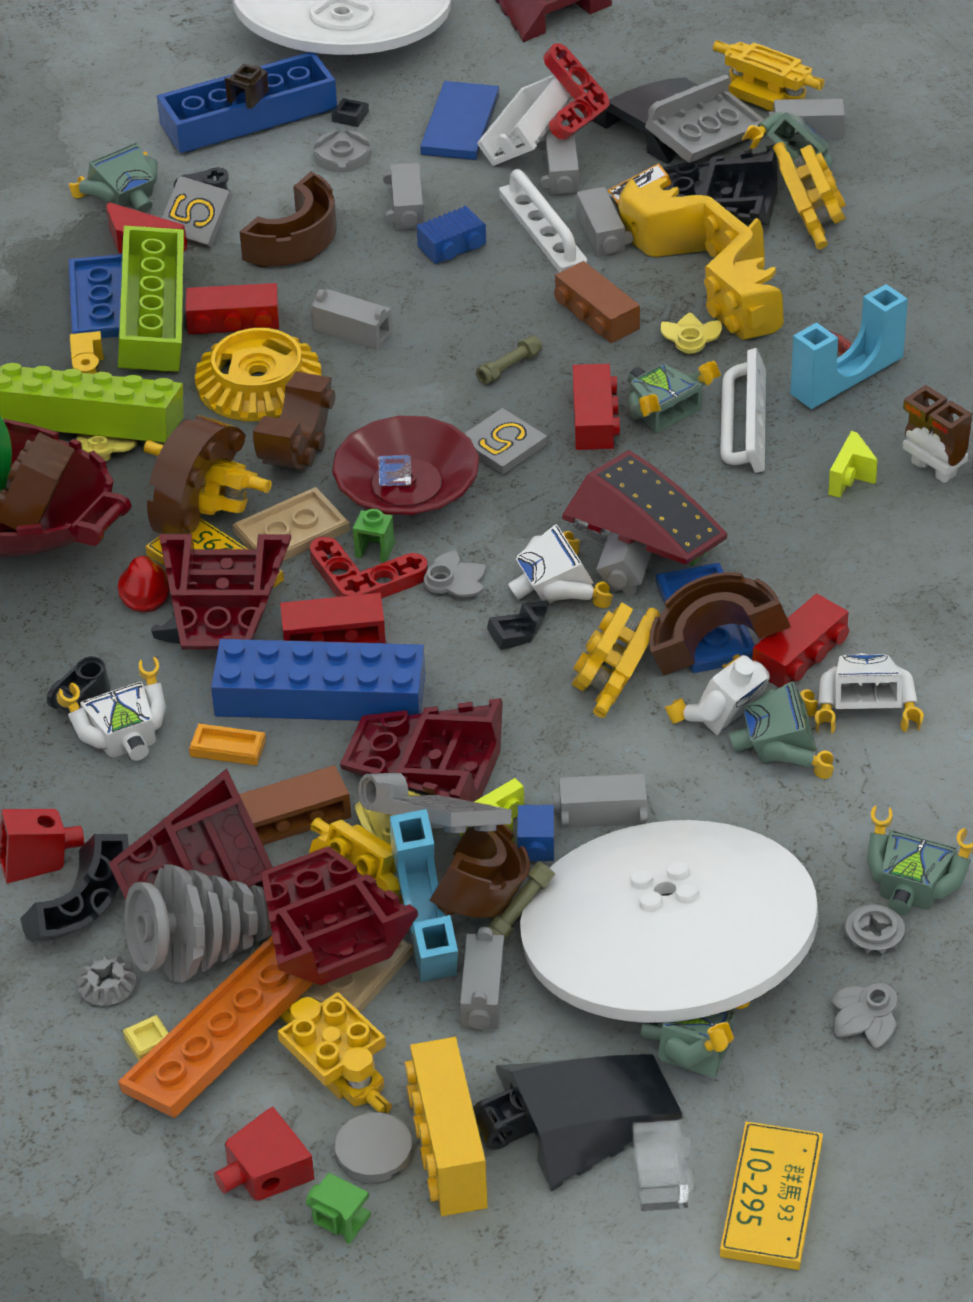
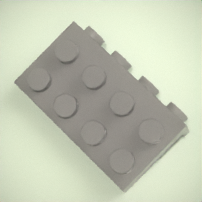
[645,75,764,163]

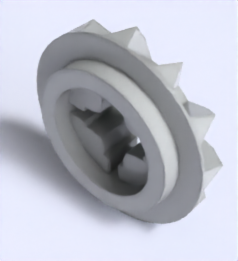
[845,905,905,955]
[76,954,137,1006]

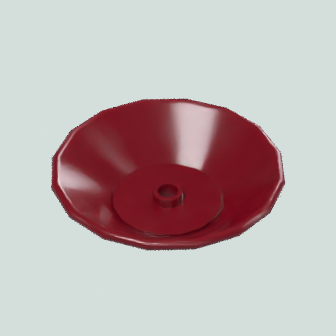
[332,415,480,515]

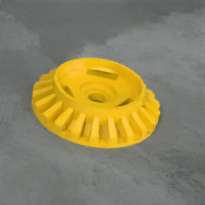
[195,328,322,421]

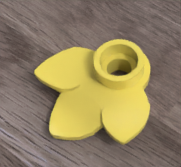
[661,312,722,354]
[76,434,137,461]

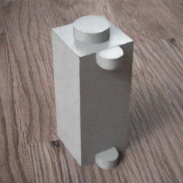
[768,98,845,139]
[537,130,579,195]
[382,163,424,230]
[576,187,633,257]
[311,289,392,350]
[596,531,652,596]
[552,773,648,828]
[460,927,505,1029]

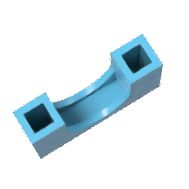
[790,284,908,409]
[390,809,458,983]

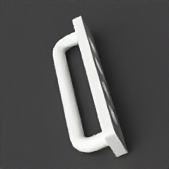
[499,169,587,273]
[720,348,766,473]

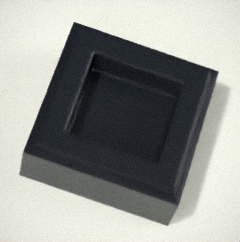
[332,98,369,127]

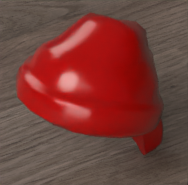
[117,556,170,613]

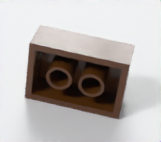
[0,433,75,529]

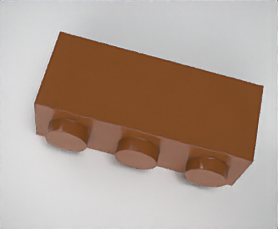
[554,261,640,343]
[240,765,351,845]

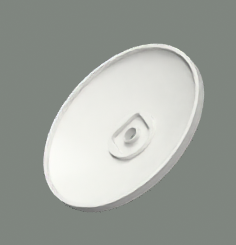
[232,0,451,55]
[520,820,818,1023]

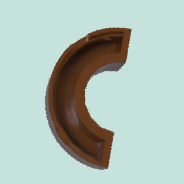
[240,171,337,268]
[253,371,336,470]
[147,415,246,534]
[650,572,791,676]
[429,824,530,918]

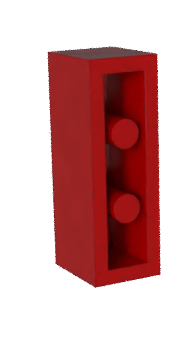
[186,283,279,335]
[572,364,620,450]
[280,593,386,644]
[752,593,849,688]

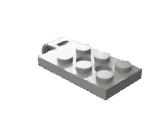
[358,773,512,833]

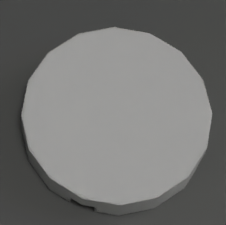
[314,130,371,172]
[335,1112,412,1183]

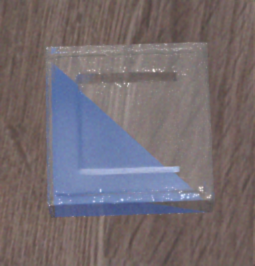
[379,455,412,486]

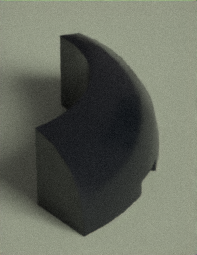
[20,834,129,942]

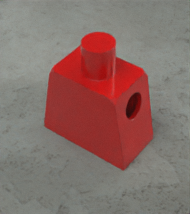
[0,809,84,883]
[214,1106,315,1201]

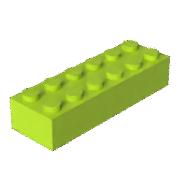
[117,226,184,372]
[0,363,184,443]

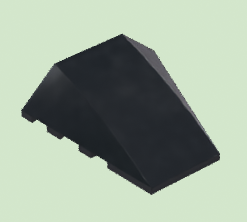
[593,77,698,164]
[662,144,778,225]
[496,1054,682,1191]

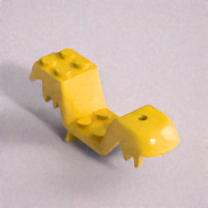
[618,178,784,340]

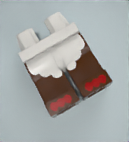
[903,385,973,483]

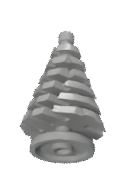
[124,865,272,983]

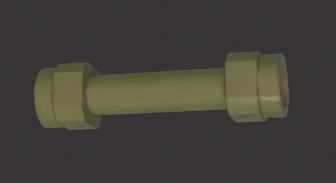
[476,335,542,385]
[487,861,555,941]

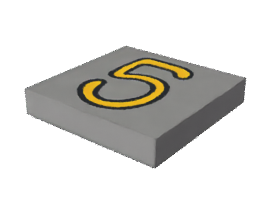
[162,176,233,248]
[464,408,548,475]

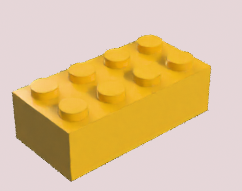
[404,1037,488,1216]

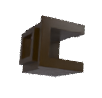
[225,64,269,109]

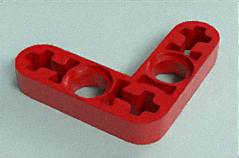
[543,43,610,140]
[310,537,428,599]

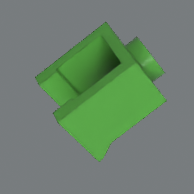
[353,509,396,562]
[306,1173,371,1244]

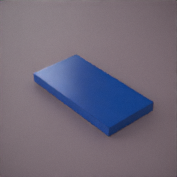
[420,81,499,160]
[68,254,122,338]
[656,563,755,673]

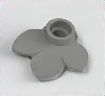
[424,551,486,597]
[830,983,898,1050]

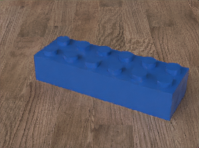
[156,52,337,153]
[211,639,426,721]

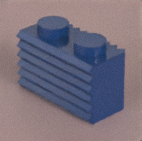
[417,205,486,264]

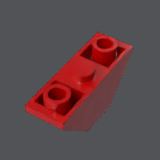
[106,202,187,254]

